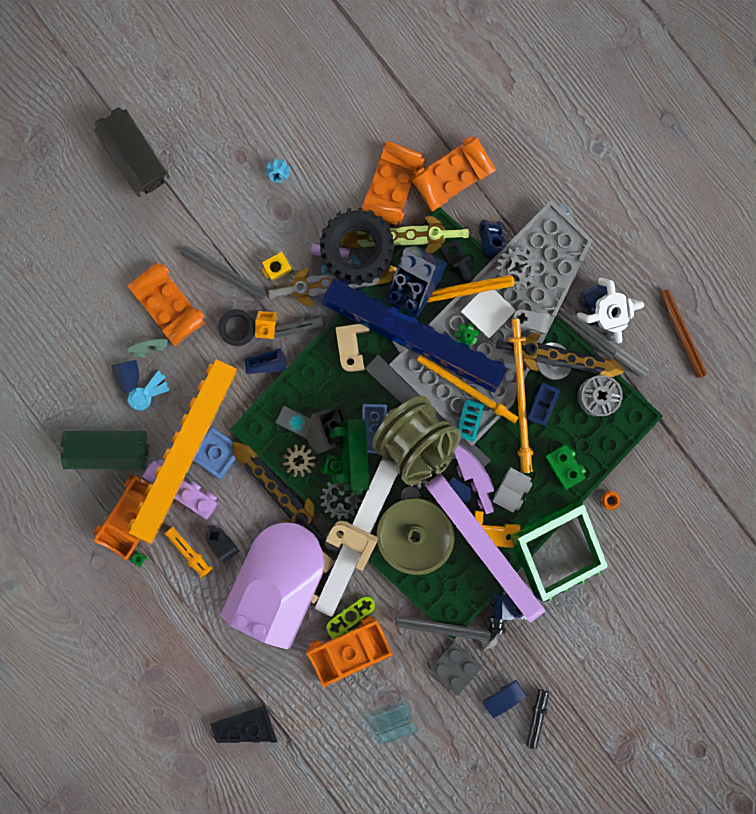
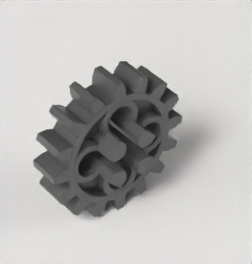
[320,482,362,520]

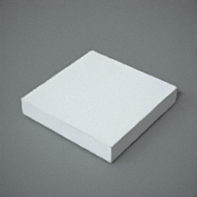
[461,290,516,339]

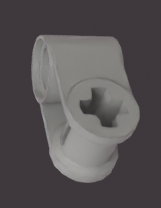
[511,309,550,334]

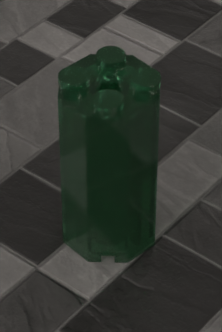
[61,431,149,470]

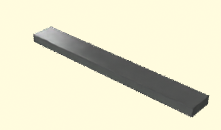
[365,354,491,467]

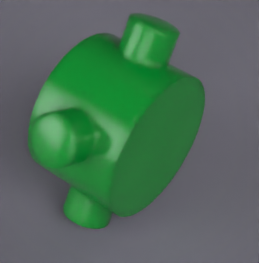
[130,551,147,568]

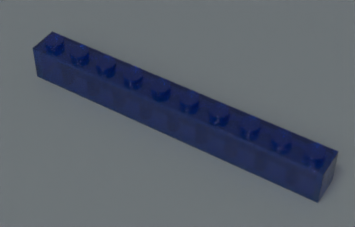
[321,279,508,393]

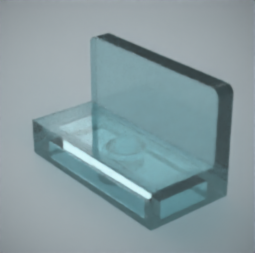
[372,704,418,744]

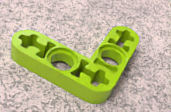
[326,596,375,639]

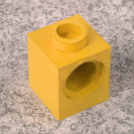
[262,252,293,281]

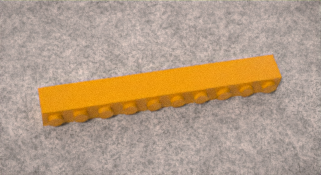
[128,359,237,545]

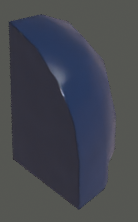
[111,360,139,394]

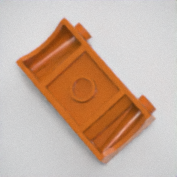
[410,136,496,211]
[362,140,425,227]
[127,262,206,347]
[93,473,150,561]
[306,615,393,687]

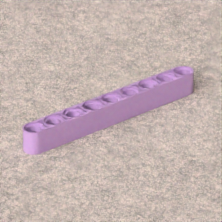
[425,473,546,623]

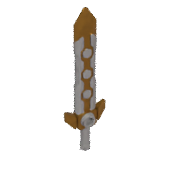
[269,265,397,306]

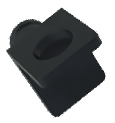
[441,239,475,283]

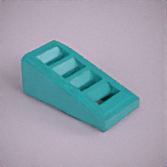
[458,399,484,442]

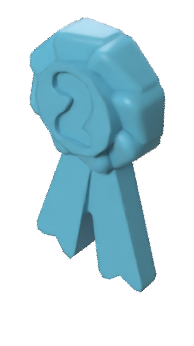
[127,371,170,411]

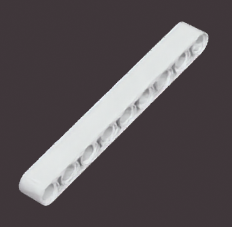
[315,458,398,617]

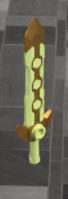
[341,216,469,254]

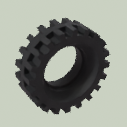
[319,208,394,286]

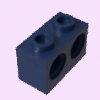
[527,383,560,426]

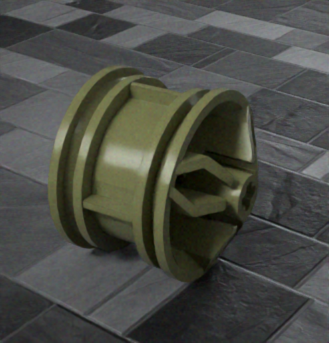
[372,396,461,485]

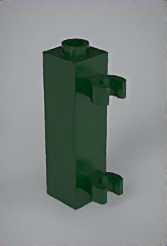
[329,419,369,495]

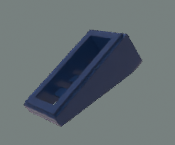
[245,348,287,374]

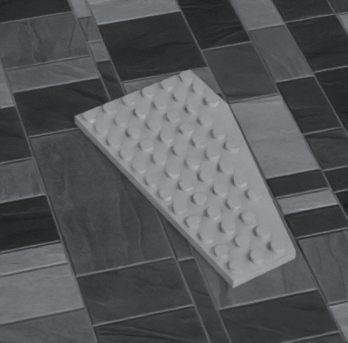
[389,200,593,446]

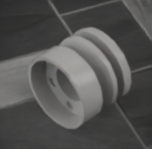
[577,375,622,416]

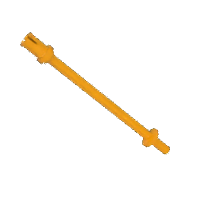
[508,318,533,473]

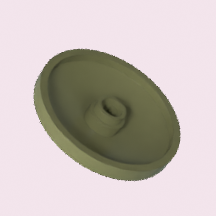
[377,497,455,575]

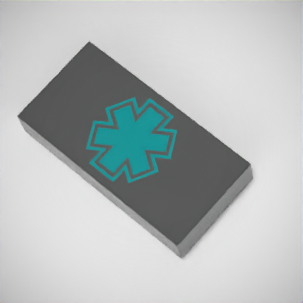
[275,406,311,439]

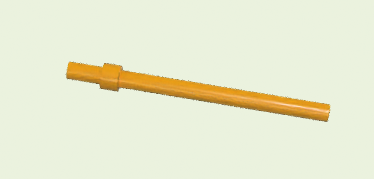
[417,354,519,424]

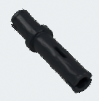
[526,689,550,749]

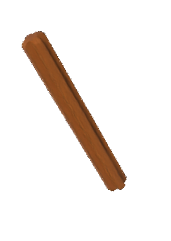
[659,289,707,378]

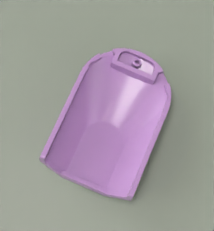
[220,523,324,649]

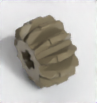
[283,444,315,477]

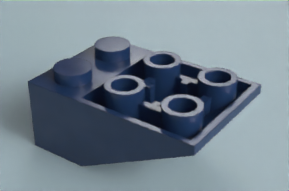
[385,246,447,318]

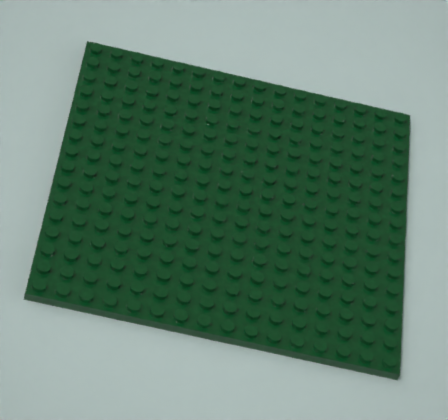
[229,207,663,641]

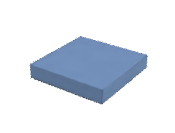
[193,426,236,480]

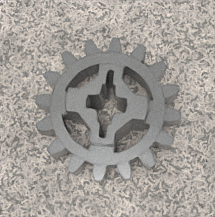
[496,247,539,290]

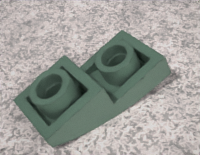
[128,339,170,358]

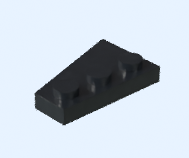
[210,704,278,743]

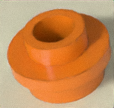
[601,491,620,510]

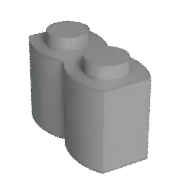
[492,467,532,512]

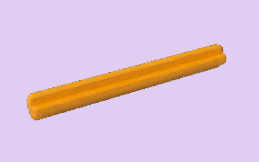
[427,275,515,303]

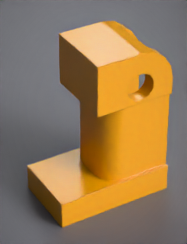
[474,510,520,547]

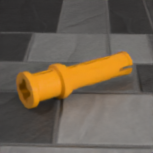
[164,527,213,579]

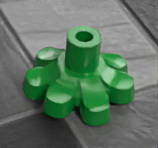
[454,323,480,349]

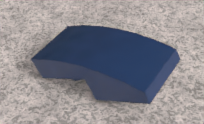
[483,680,527,718]

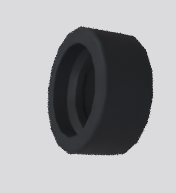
[218,309,255,346]

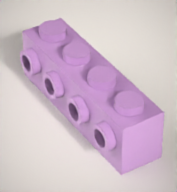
[142,459,220,519]

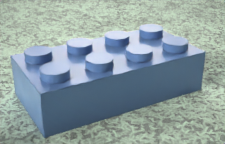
[362,404,387,453]

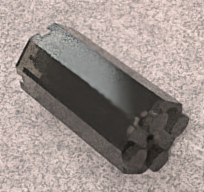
[94,107,170,197]

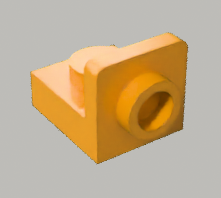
[255,311,277,339]

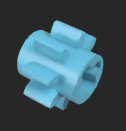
[266,159,290,183]

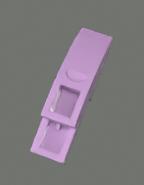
[453,443,494,514]

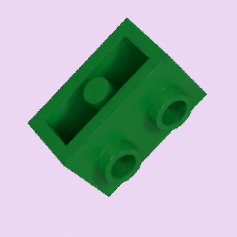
[544,444,586,490]

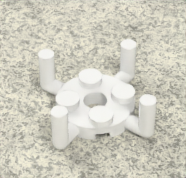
[576,278,644,344]

